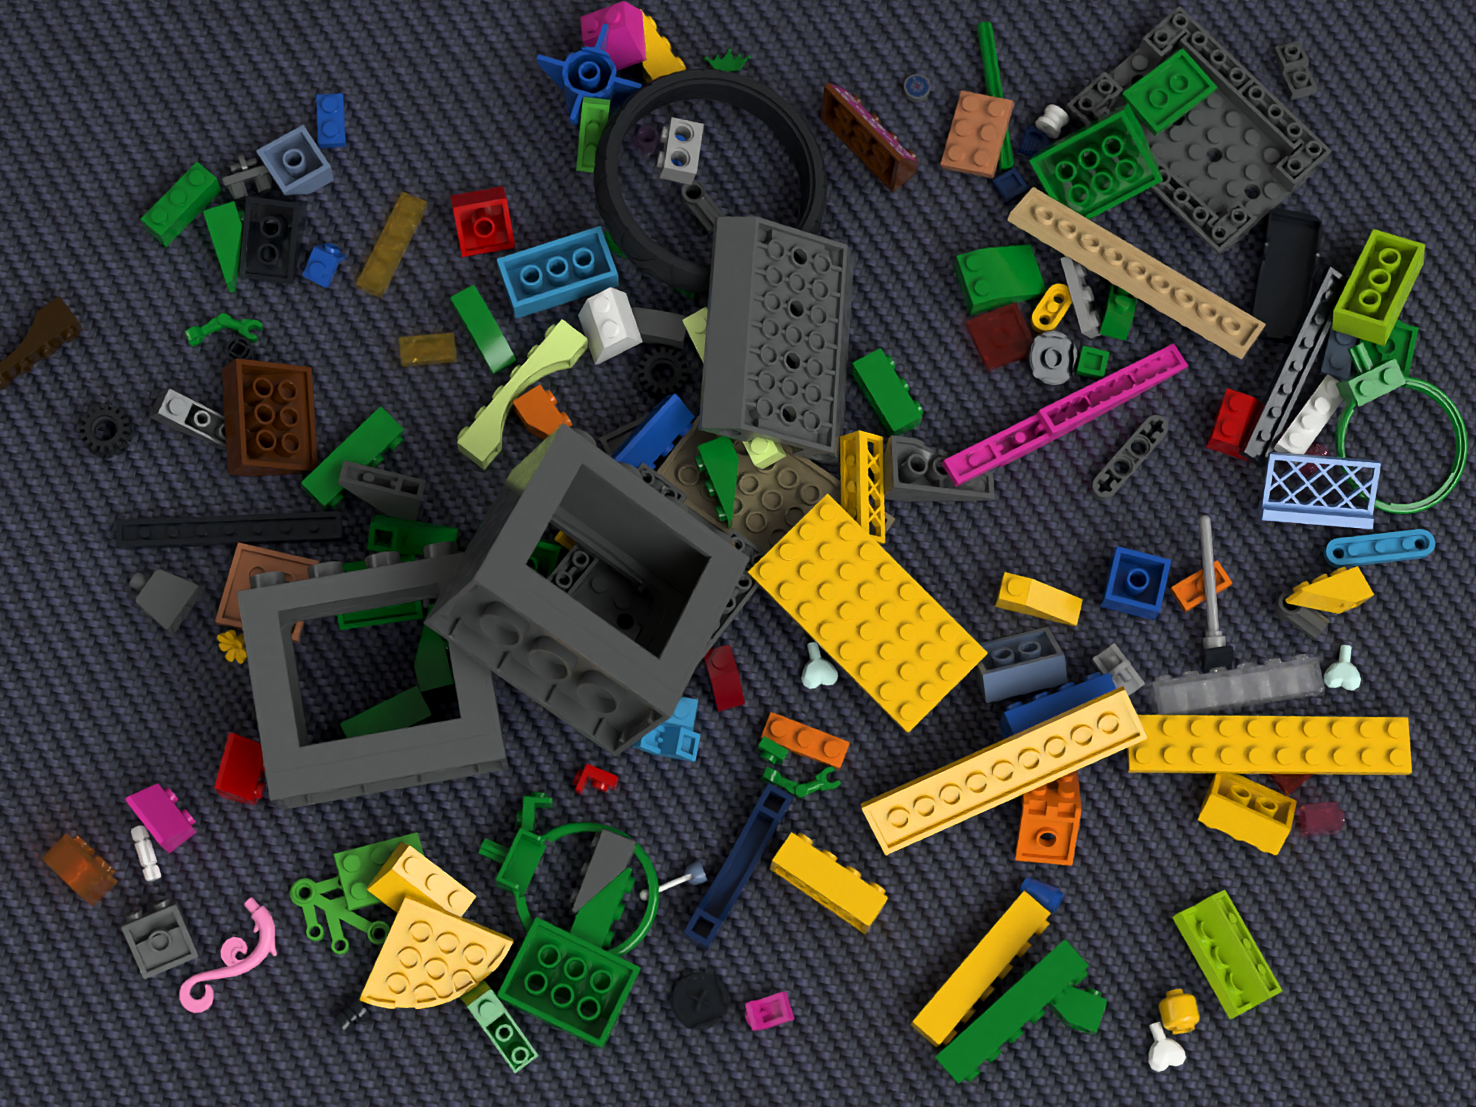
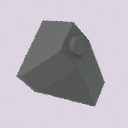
[883,435,995,502]

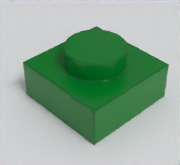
[1076,346,1109,380]
[758,736,789,765]

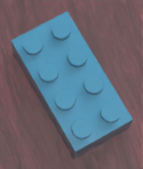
[497,226,619,319]

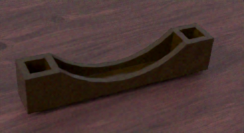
[0,296,83,390]

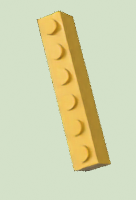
[910,891,1051,1048]

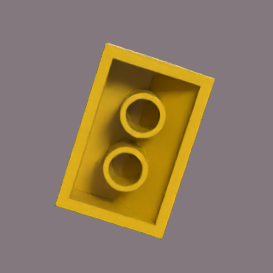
[1198,773,1297,856]
[366,842,476,917]

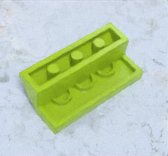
[1172,890,1283,1020]

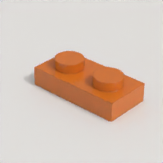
[1170,560,1233,613]

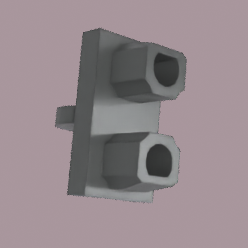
[222,153,273,202]

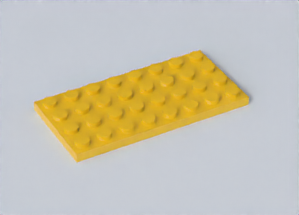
[748,494,988,734]

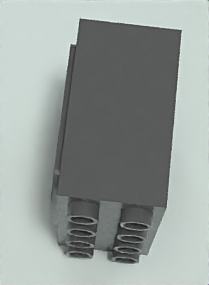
[424,423,750,757]
[237,541,509,810]

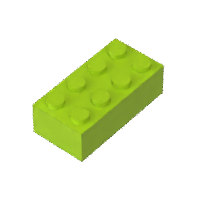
[1332,229,1425,346]

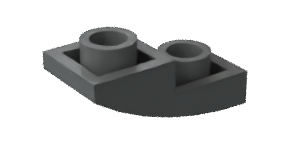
[1274,41,1317,100]

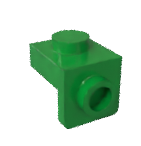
[516,792,553,833]

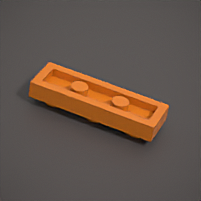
[760,712,850,770]

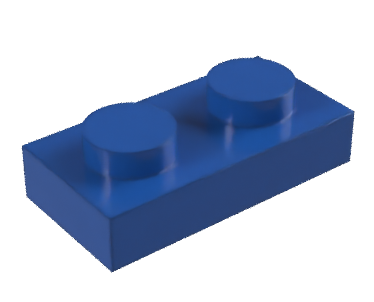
[316,93,346,148]

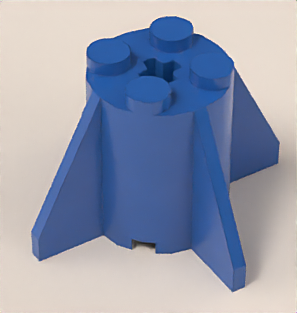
[537,23,642,124]

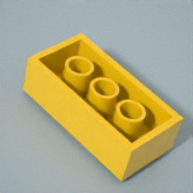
[770,832,888,934]

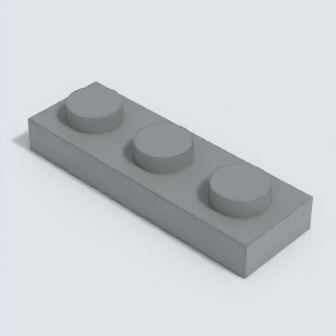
[1060,256,1101,338]

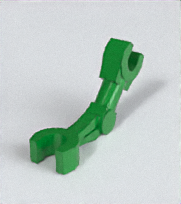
[185,313,263,347]
[760,767,841,799]

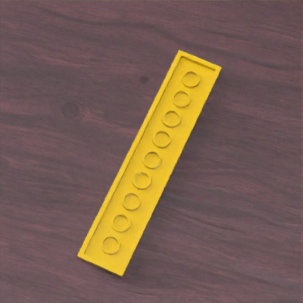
[861,686,1148,856]
[1127,715,1412,775]

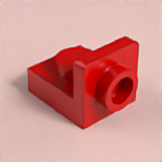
[573,764,619,796]

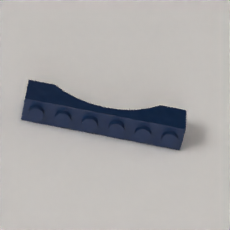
[683,783,793,951]

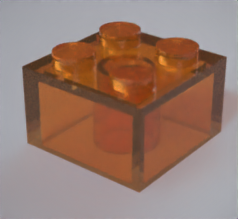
[41,833,118,907]

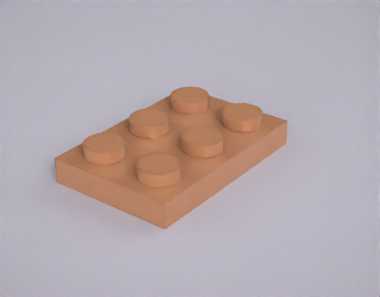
[940,91,1014,178]

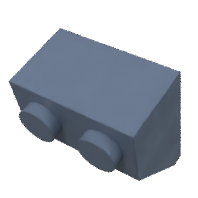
[256,125,334,195]

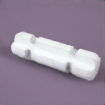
[131,825,161,881]

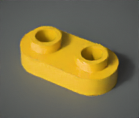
[1031,284,1072,333]

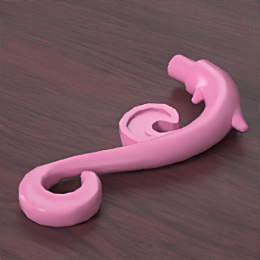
[179,897,277,1013]

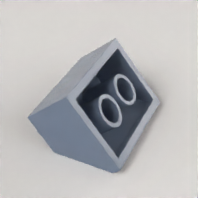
[973,627,1068,703]

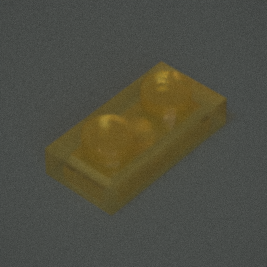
[399,333,457,367]

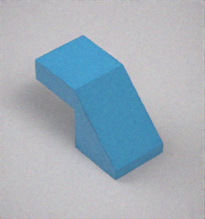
[632,725,701,762]

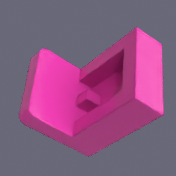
[745,992,795,1031]

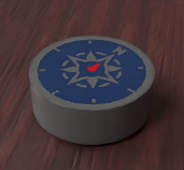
[903,74,931,102]

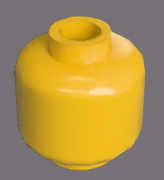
[1159,989,1200,1034]

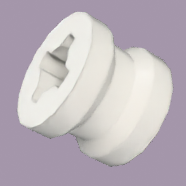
[1036,104,1069,138]

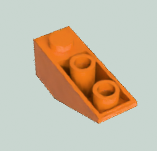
[512,385,572,440]

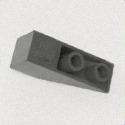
[149,388,226,449]
[570,828,637,912]

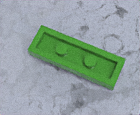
[576,97,610,173]

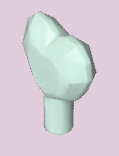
[801,642,838,689]
[1324,645,1361,691]

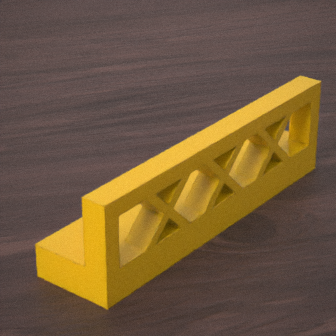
[840,430,885,545]

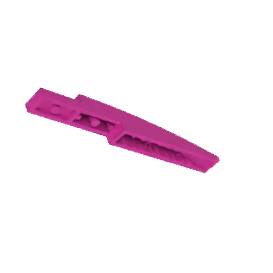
[942,344,1188,487]

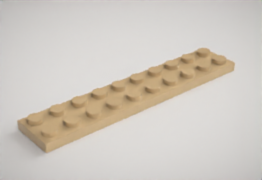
[1007,187,1266,359]

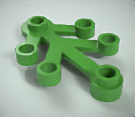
[290,875,390,955]

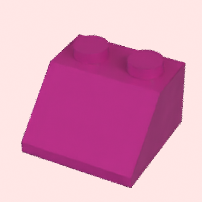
[581,1,647,71]
[125,783,197,853]

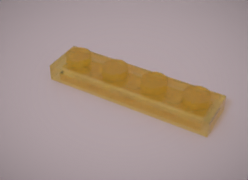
[356,191,428,298]

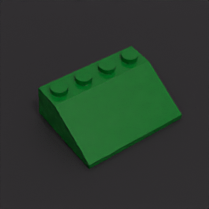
[1029,103,1163,220]
[497,917,641,1051]

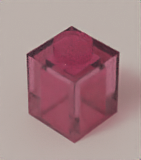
[1298,801,1344,837]

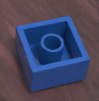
[1100,546,1171,620]

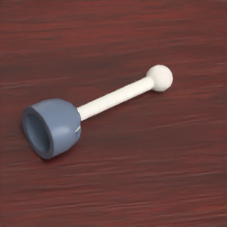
[640,860,708,901]

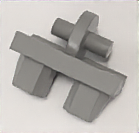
[1091,643,1145,696]

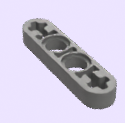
[1091,415,1169,501]

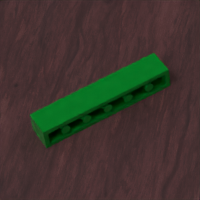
[935,939,1090,1084]

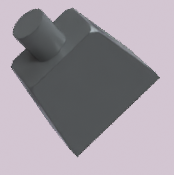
[129,569,203,636]

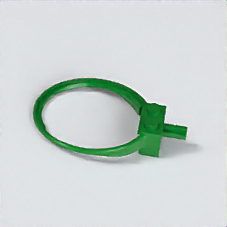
[1335,342,1468,514]
[478,822,659,957]

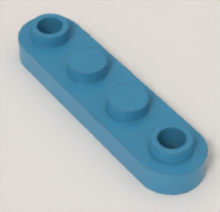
[1324,529,1435,568]

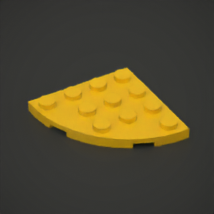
[359,894,513,1009]

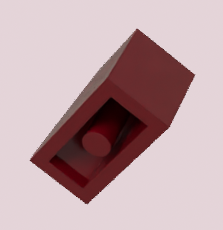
[702,644,745,712]

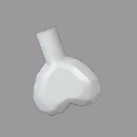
[1148,1022,1186,1072]

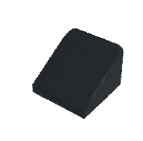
[1200,645,1233,676]

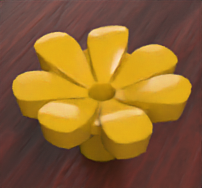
[217,630,247,664]

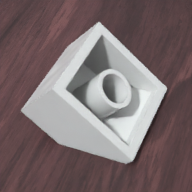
[578,287,643,365]

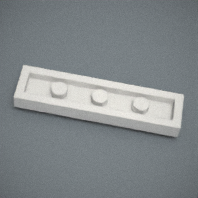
[1274,374,1343,464]

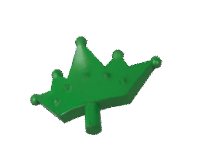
[704,48,751,72]

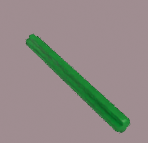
[977,21,1014,170]

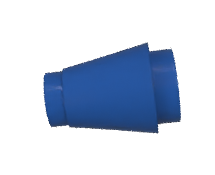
[1020,876,1065,914]

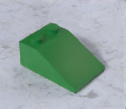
[953,244,1047,316]

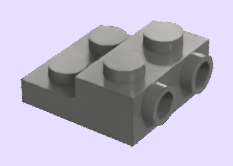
[121,898,199,979]

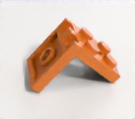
[1015,771,1082,866]

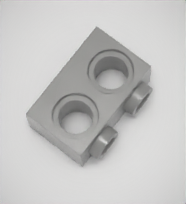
[656,117,704,185]

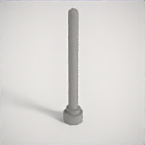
[1199,515,1226,649]

